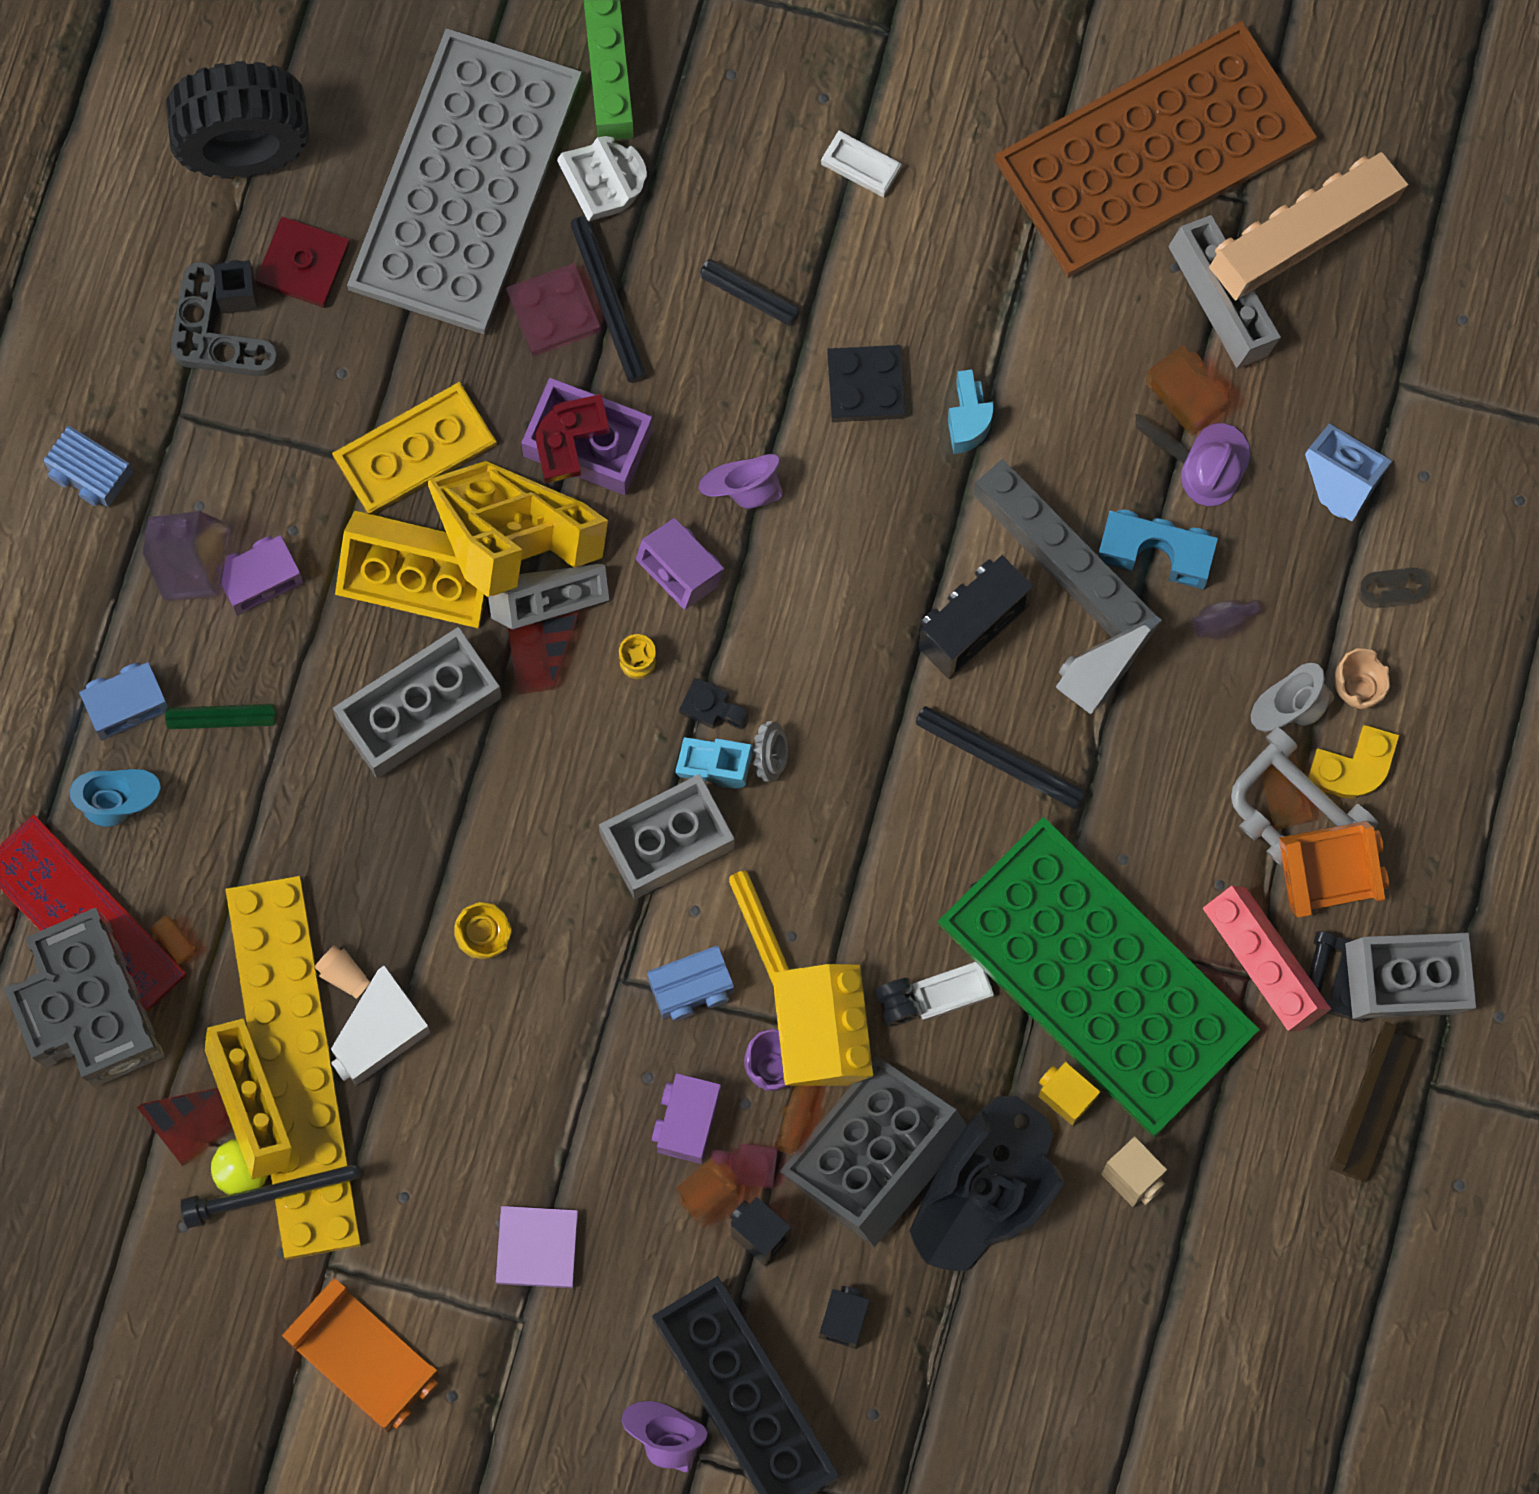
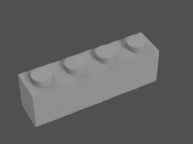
[1168,215,1281,368]

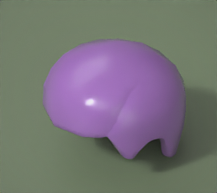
[744,1028,789,1092]

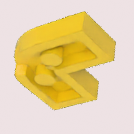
[1308,725,1399,799]

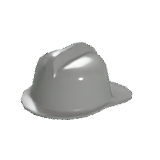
[1251,662,1334,732]

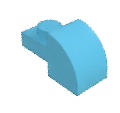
[948,370,993,454]
[675,737,754,788]

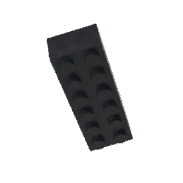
[652,1276,839,1494]

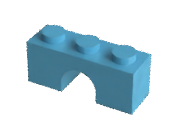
[1098,510,1218,590]

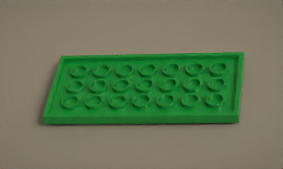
[937,816,1260,1138]

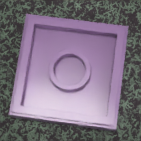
[496,1206,578,1289]

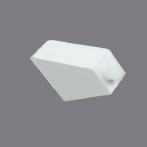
[331,966,430,1086]

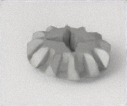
[752,721,788,782]

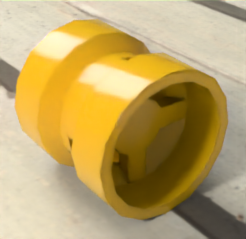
[619,634,656,679]

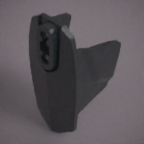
[909,1096,1064,1271]

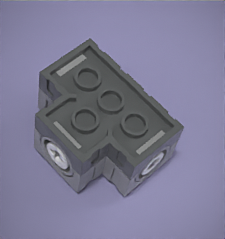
[4,907,165,1087]

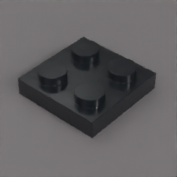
[827,345,905,423]

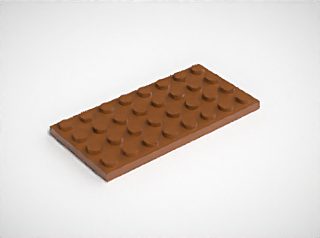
[994,21,1317,278]

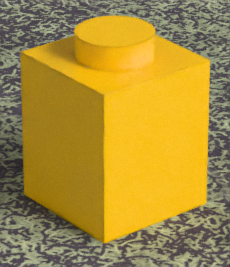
[1038,1062,1100,1126]

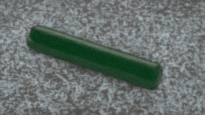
[165,704,276,729]

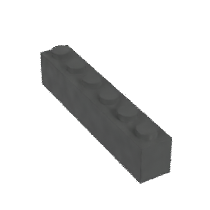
[973,458,1156,637]

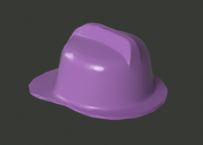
[1181,423,1250,506]
[699,454,783,509]
[621,1401,708,1472]

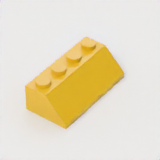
[335,511,487,628]

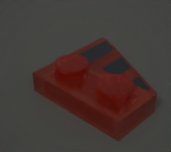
[508,610,579,695]
[137,1088,233,1166]

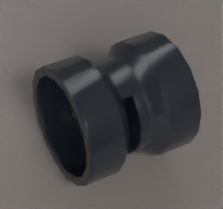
[874,978,922,1027]

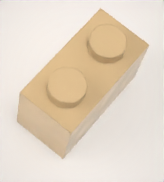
[1101,1136,1167,1207]

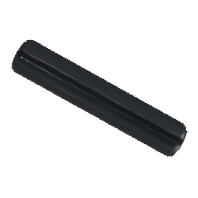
[700,259,799,326]

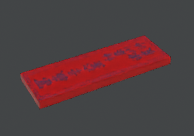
[0,814,187,1012]

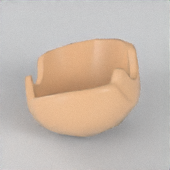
[1334,648,1390,709]

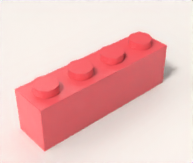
[1203,886,1331,1031]

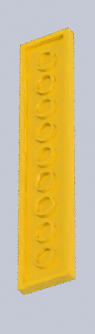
[225,876,361,1260]

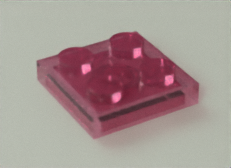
[506,263,601,357]

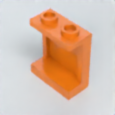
[1278,821,1389,918]

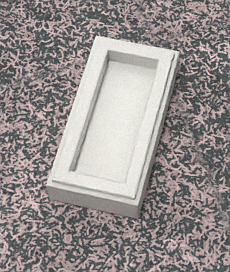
[821,131,902,198]
[912,962,994,1022]

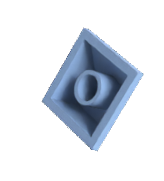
[1305,423,1392,521]

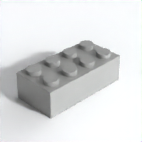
[333,627,502,779]

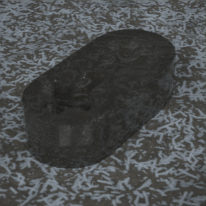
[1358,568,1430,609]

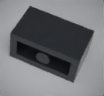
[730,1197,791,1267]

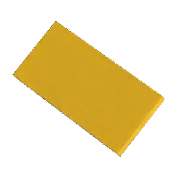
[332,382,497,515]

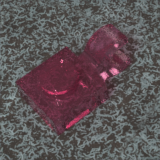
[709,1144,777,1189]

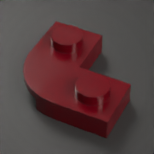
[536,394,610,483]

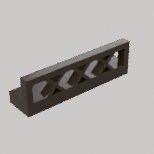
[1330,1021,1418,1183]

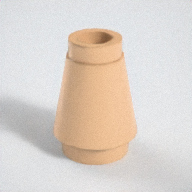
[314,945,371,999]

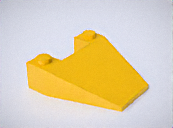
[428,461,608,597]

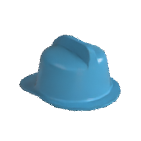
[69,769,161,827]

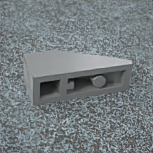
[488,564,609,629]
[1056,616,1162,714]

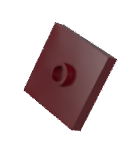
[255,216,350,308]

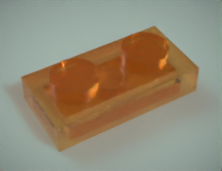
[1261,751,1313,830]

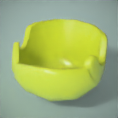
[211,1138,268,1195]

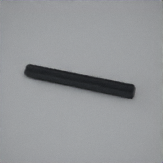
[571,215,646,383]
[915,706,1085,809]

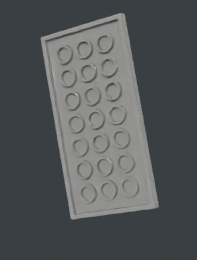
[347,28,582,335]

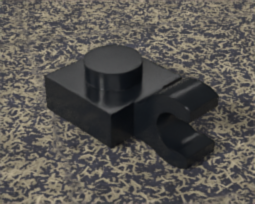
[679,678,748,730]

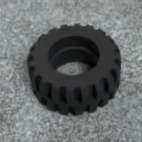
[166,61,310,178]

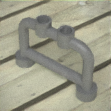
[1231,726,1379,867]

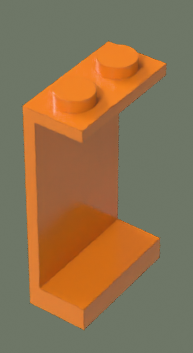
[282,1278,440,1432]

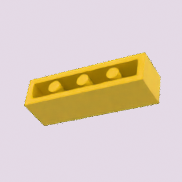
[204,1018,292,1179]

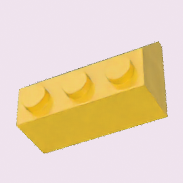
[772,964,873,1086]

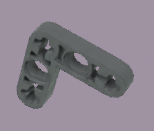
[171,262,278,376]

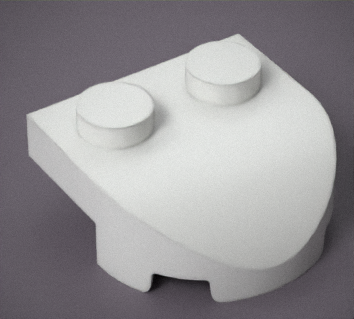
[557,136,647,221]

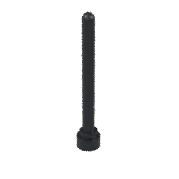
[181,1164,362,1228]

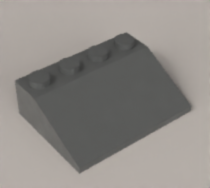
[780,1056,967,1247]

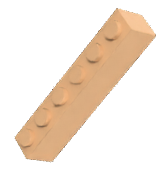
[1209,152,1408,301]

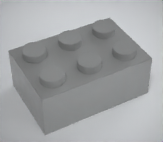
[599,774,735,900]
[1345,933,1476,1019]

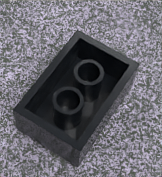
[918,555,1033,679]

